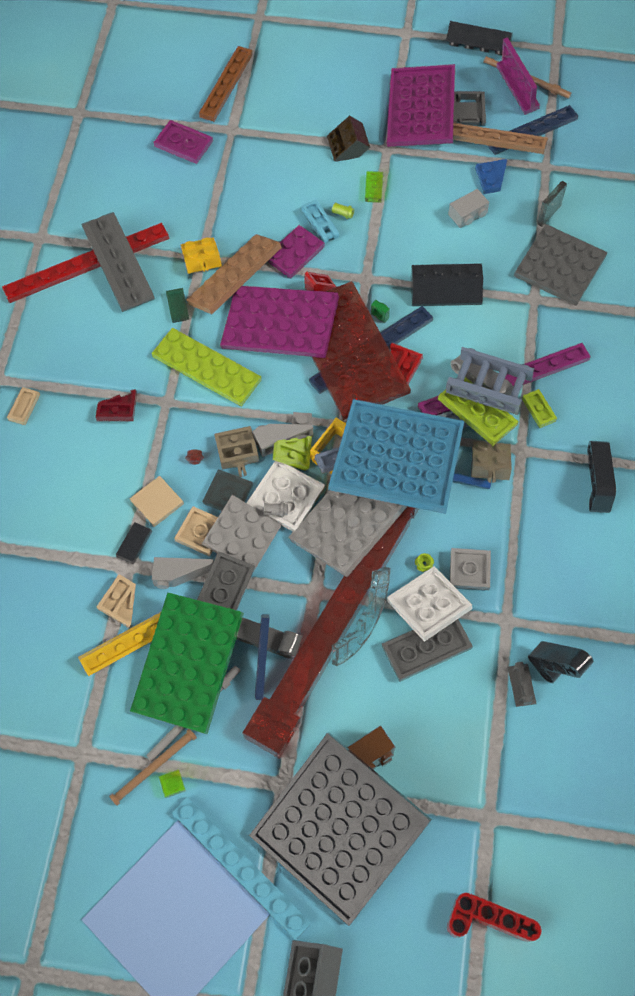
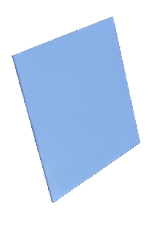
[82,820,270,996]

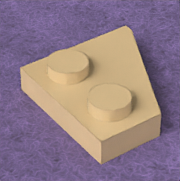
[97,574,136,628]

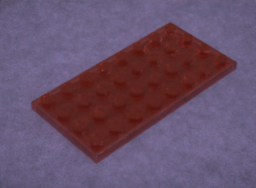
[312,281,411,420]

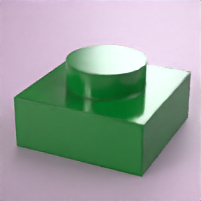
[371,300,390,323]

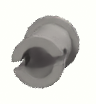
[264,502,288,517]

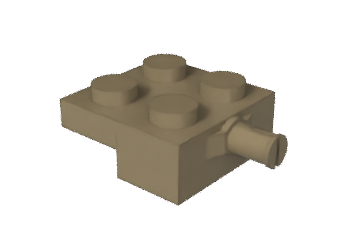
[214,426,259,477]
[471,441,512,483]

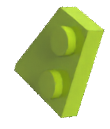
[273,436,312,471]

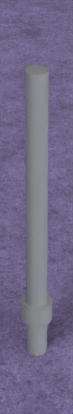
[146,666,241,761]

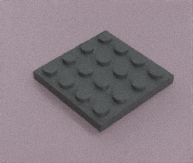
[514,224,608,306]

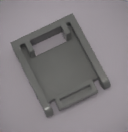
[454,91,486,126]

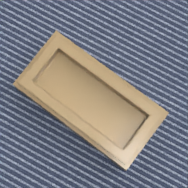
[7,387,40,425]

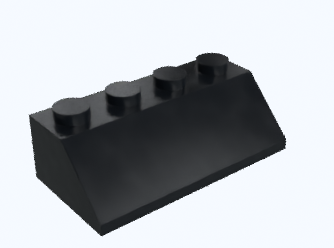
[446,21,513,55]
[410,263,483,306]

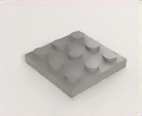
[202,495,282,571]

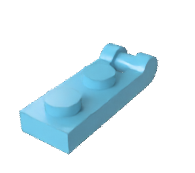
[301,200,339,243]

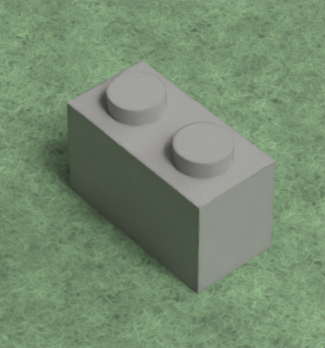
[448,189,489,228]

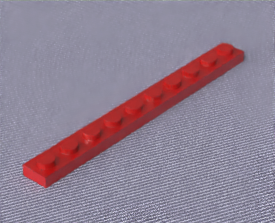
[2,222,169,303]

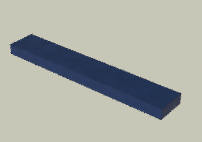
[487,105,578,155]

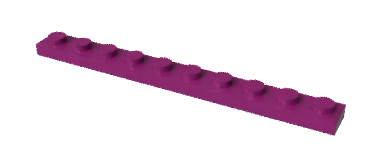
[418,343,591,416]

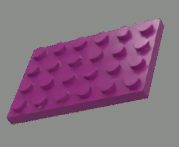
[387,64,455,147]
[220,286,339,358]

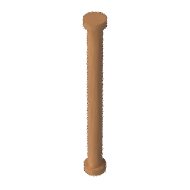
[109,729,197,806]

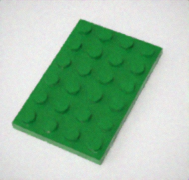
[130,592,244,734]

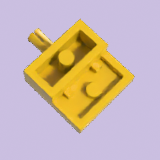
[180,237,222,274]

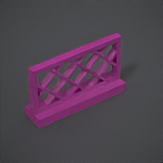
[496,37,540,115]

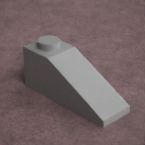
[253,424,313,457]
[152,557,214,589]

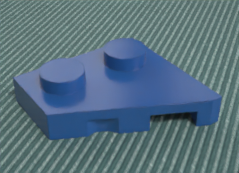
[475,159,507,194]

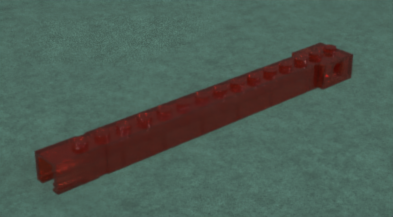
[242,506,419,759]

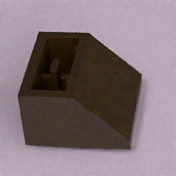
[327,115,370,162]

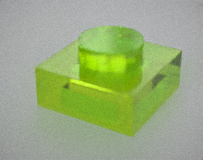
[159,769,186,798]

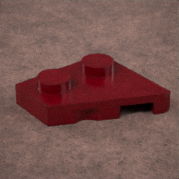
[96,389,137,421]

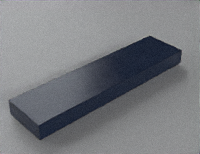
[255,614,270,700]

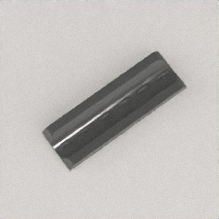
[81,212,155,312]

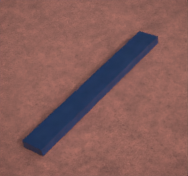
[309,306,433,394]

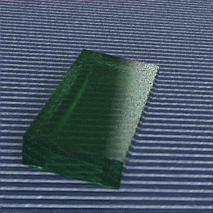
[166,288,190,323]

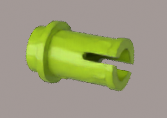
[332,203,355,219]

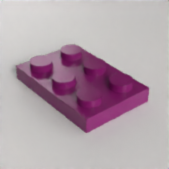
[154,120,213,164]
[267,225,325,279]

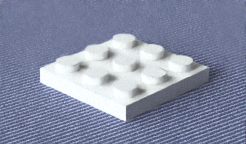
[247,461,325,532]
[387,566,472,642]

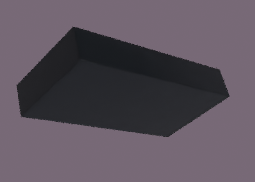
[116,522,152,564]

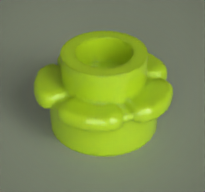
[415,553,434,572]

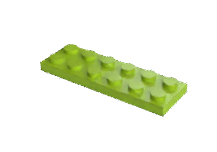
[152,327,262,407]

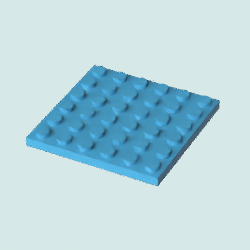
[328,399,464,514]

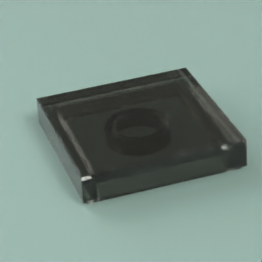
[537,181,567,227]
[202,469,253,511]

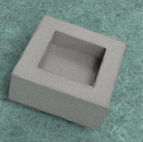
[292,412,312,425]

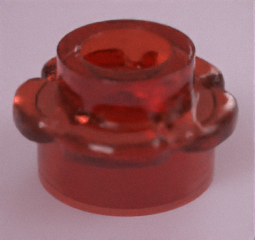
[185,449,204,465]

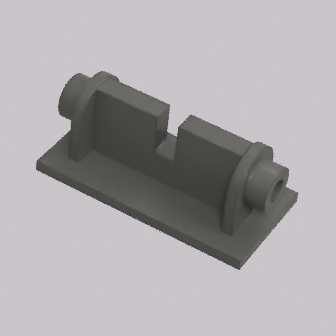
[508,662,537,707]

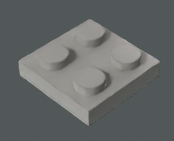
[450,548,491,590]

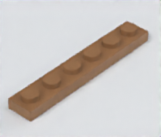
[453,123,548,154]

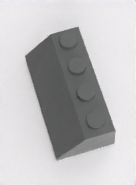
[283,940,343,996]

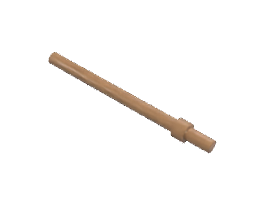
[484,56,572,99]

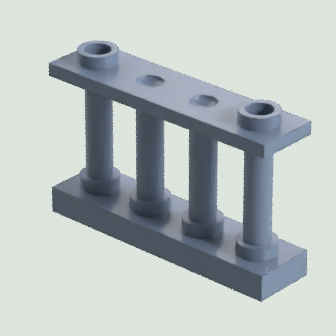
[446,347,534,415]

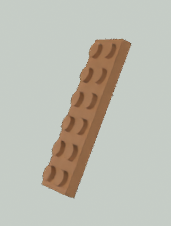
[187,234,282,315]

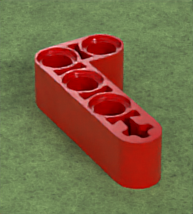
[447,893,542,942]

